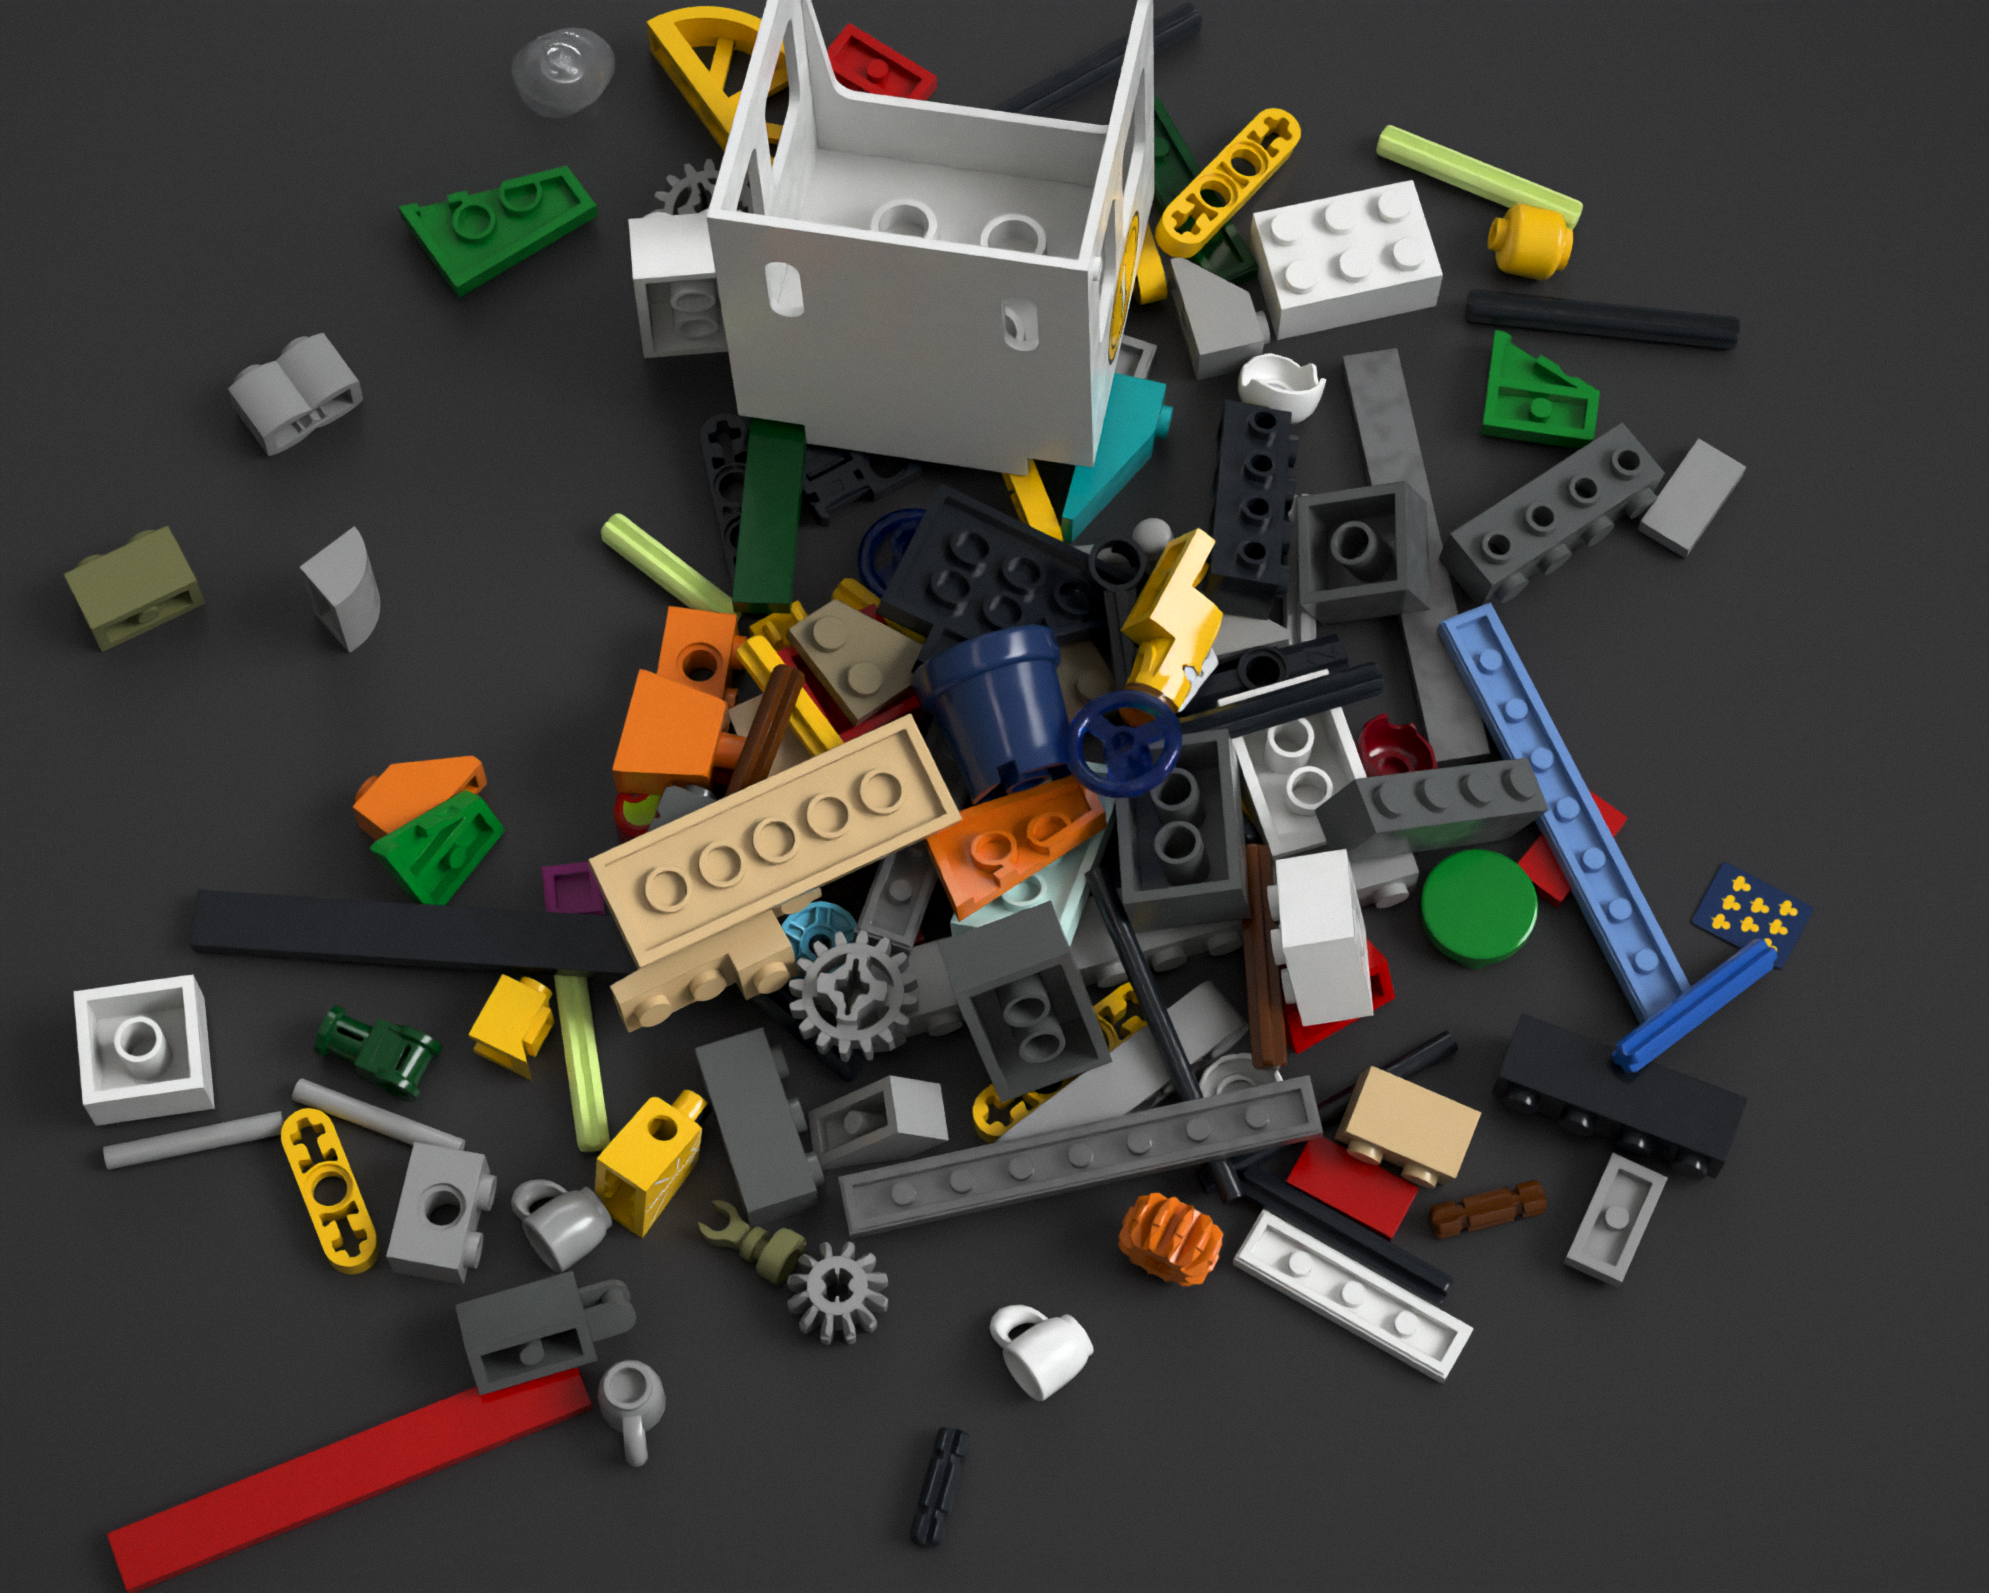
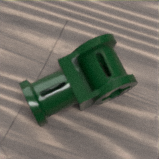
[314,1005,443,1102]

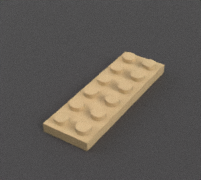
[587,713,962,971]

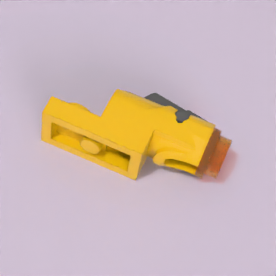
[1119,528,1223,733]

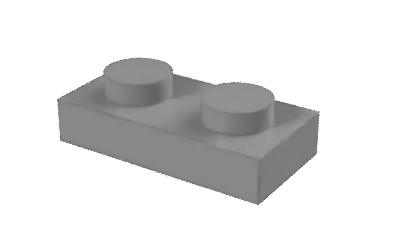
[1564,1153,1668,1289]

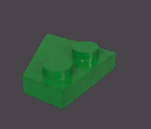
[1480,330,1600,449]
[369,790,506,905]

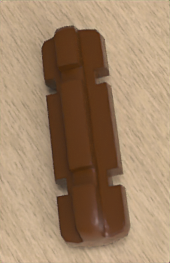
[1429,1180,1547,1239]

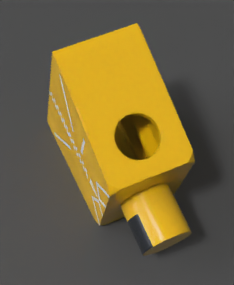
[594,1090,712,1238]

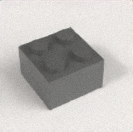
[1297,481,1430,625]

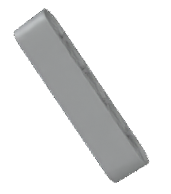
[995,980,1249,1143]

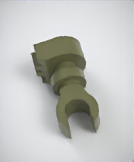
[698,1200,807,1286]

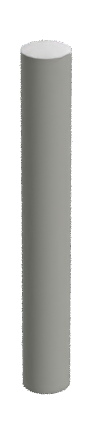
[292,1078,465,1151]
[103,1111,284,1170]

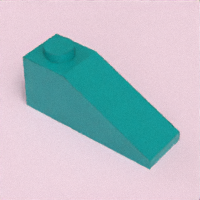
[1061,373,1174,543]

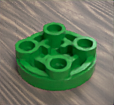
[1418,849,1538,970]

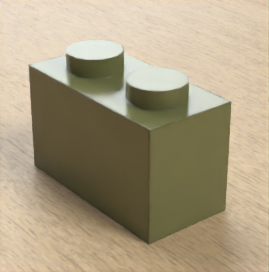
[64,525,206,652]

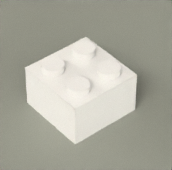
[1267,849,1374,1026]
[73,974,215,1126]

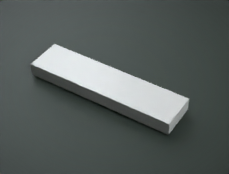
[1233,1209,1474,1384]

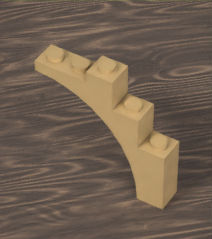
[610,693,822,1033]

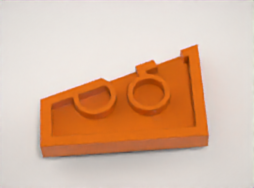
[923,771,1107,922]

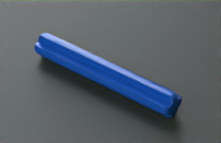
[1612,939,1778,1073]

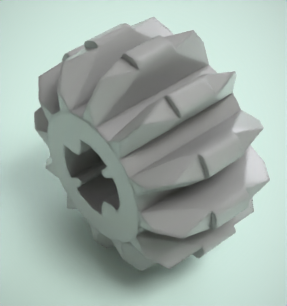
[787,1241,888,1345]

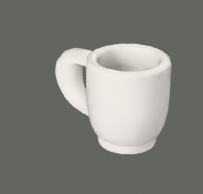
[989,1305,1094,1401]

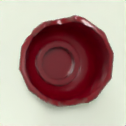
[1355,713,1438,777]

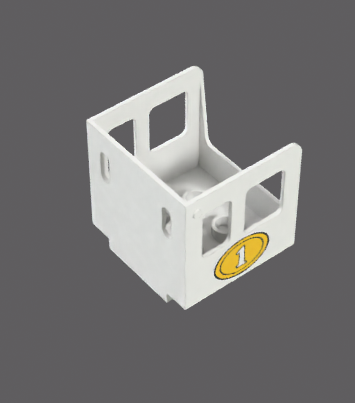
[707,0,1154,476]

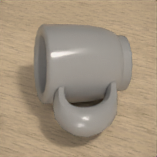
[511,1179,612,1273]
[597,1360,666,1467]

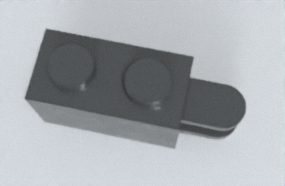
[455,1271,636,1395]

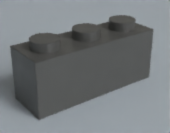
[695,1027,825,1228]

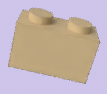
[1334,1066,1481,1189]

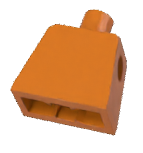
[612,669,747,795]

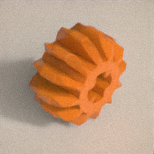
[1118,1193,1223,1287]

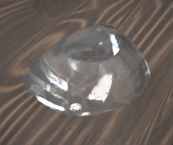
[511,28,616,118]

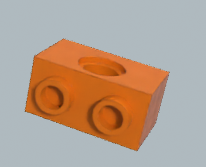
[657,606,748,709]

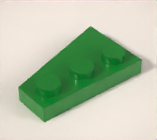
[398,165,598,298]

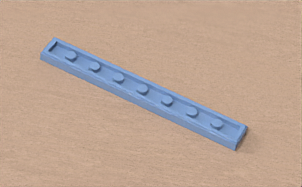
[1437,602,1691,1024]

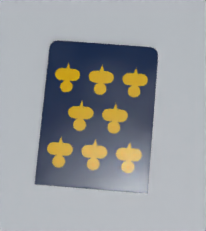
[1692,863,1814,970]

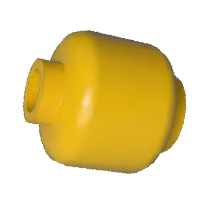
[1487,203,1573,281]

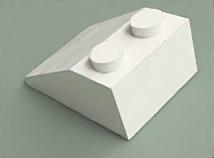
[1216,669,1367,860]

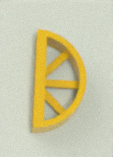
[646,6,789,173]

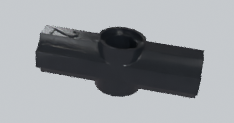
[1179,633,1349,718]

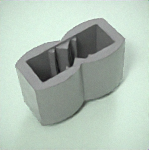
[228,333,363,456]

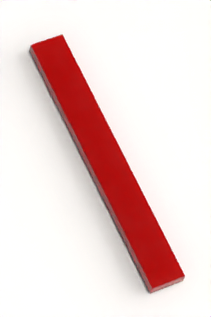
[107,1367,593,1593]

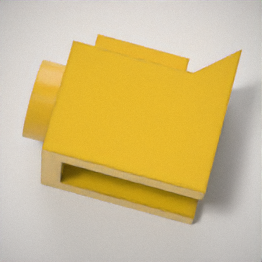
[468,974,555,1081]

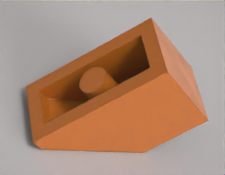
[352,755,487,841]

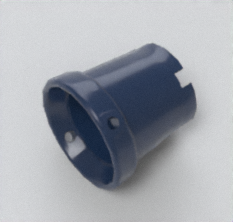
[910,624,1083,805]

